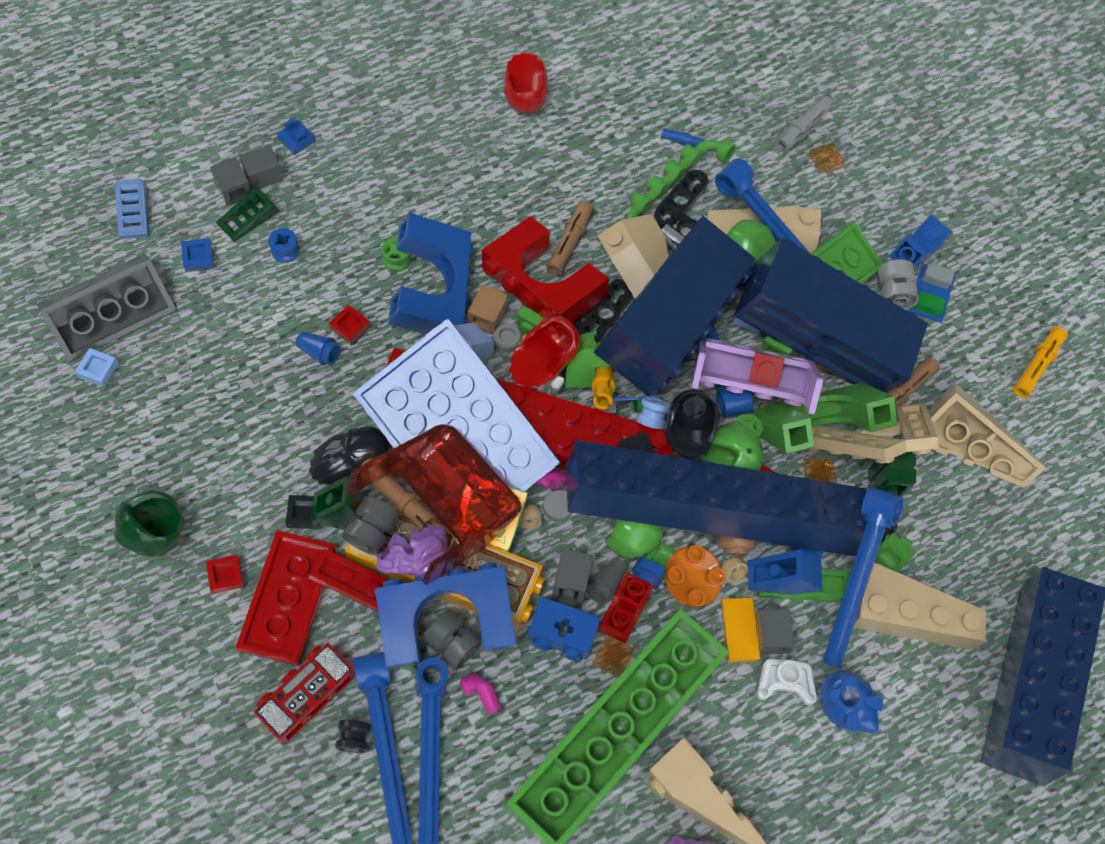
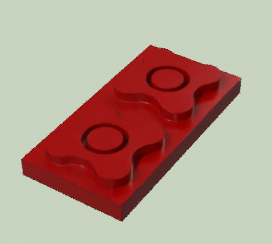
[235,530,337,667]

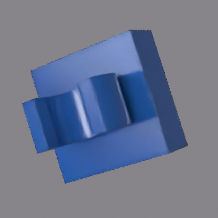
[277,119,316,155]

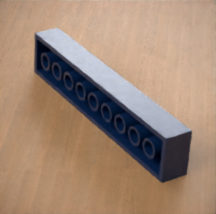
[566,440,867,556]

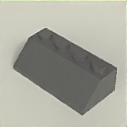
[37,254,177,362]

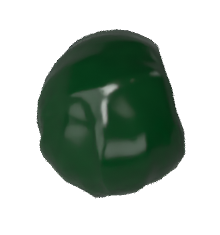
[114,490,185,557]

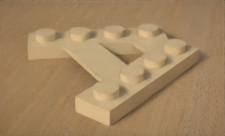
[808,403,939,463]

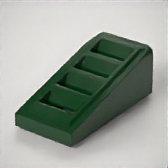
[216,186,279,242]

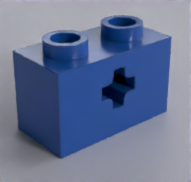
[527,597,601,661]

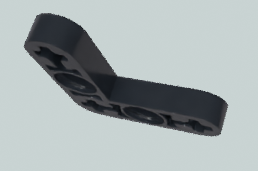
[654,169,708,237]
[532,279,632,343]

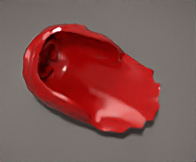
[503,53,548,114]
[508,316,581,388]

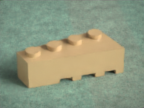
[854,563,986,650]

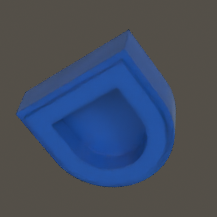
[632,558,666,590]

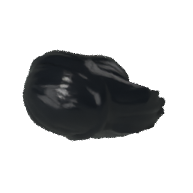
[664,389,720,458]
[309,426,391,485]

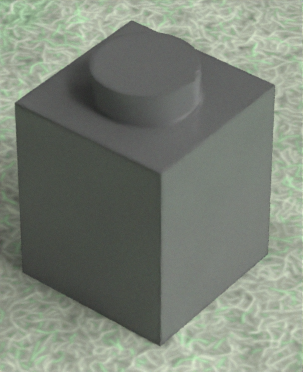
[239,145,285,190]
[210,157,251,207]
[755,605,795,655]

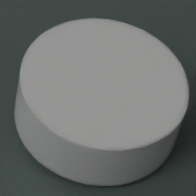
[493,323,522,352]
[543,490,572,522]

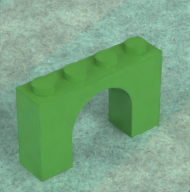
[755,383,898,454]

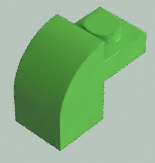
[562,332,611,388]

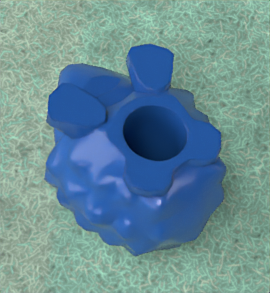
[817,670,883,733]

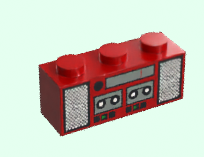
[253,642,356,746]

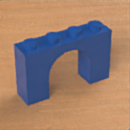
[388,212,473,334]
[375,563,518,669]

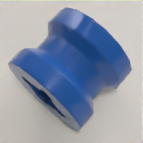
[268,228,299,263]

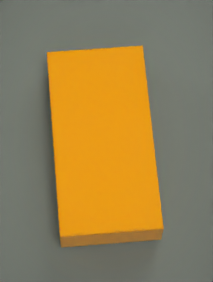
[720,598,760,663]

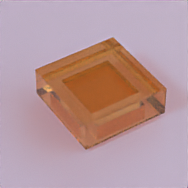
[809,143,845,174]

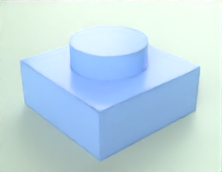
[75,348,119,387]

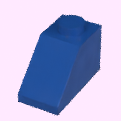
[748,549,822,595]

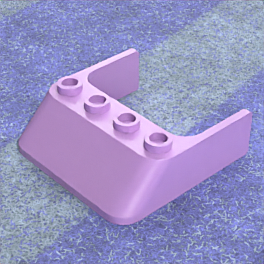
[691,338,823,415]

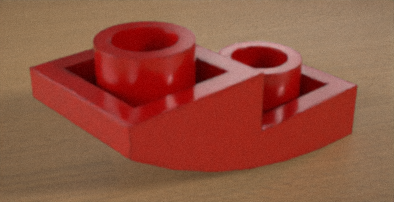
[597,572,654,645]

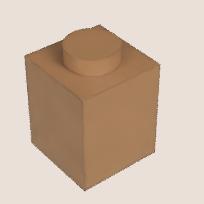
[468,285,508,335]

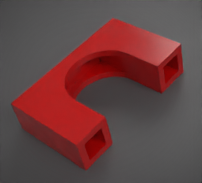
[481,216,609,323]

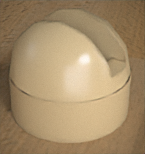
[518,504,542,529]
[721,556,748,583]

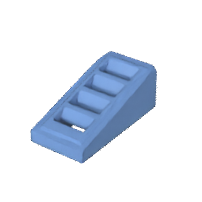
[115,179,149,239]

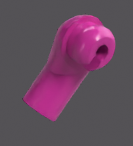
[536,469,565,491]
[459,673,502,714]

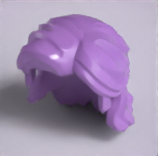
[376,525,447,576]

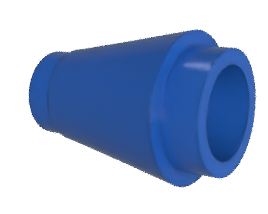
[296,331,341,365]

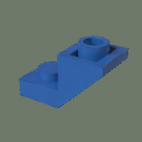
[889,214,953,270]

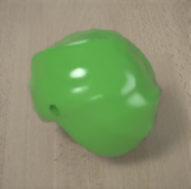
[727,219,776,270]
[701,423,764,471]
[605,520,664,560]

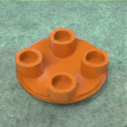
[665,545,726,608]

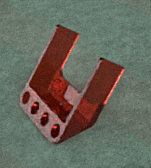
[345,424,522,585]

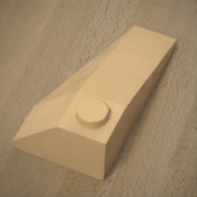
[707,206,821,253]
[597,214,668,299]
[929,383,1046,488]
[646,738,766,844]

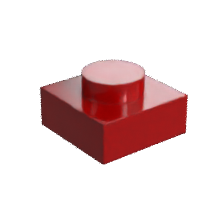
[329,304,370,345]
[749,352,785,388]
[206,554,244,594]

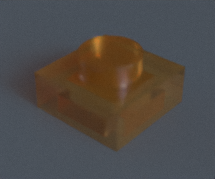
[802,458,837,483]
[592,634,635,678]

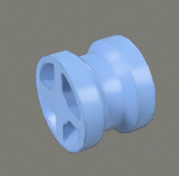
[636,396,671,429]

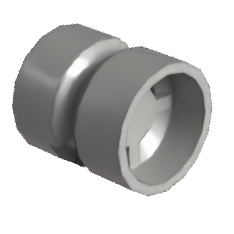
[877,260,919,310]

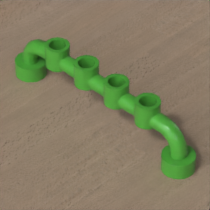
[626,139,737,219]

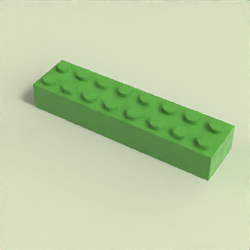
[505,609,730,844]

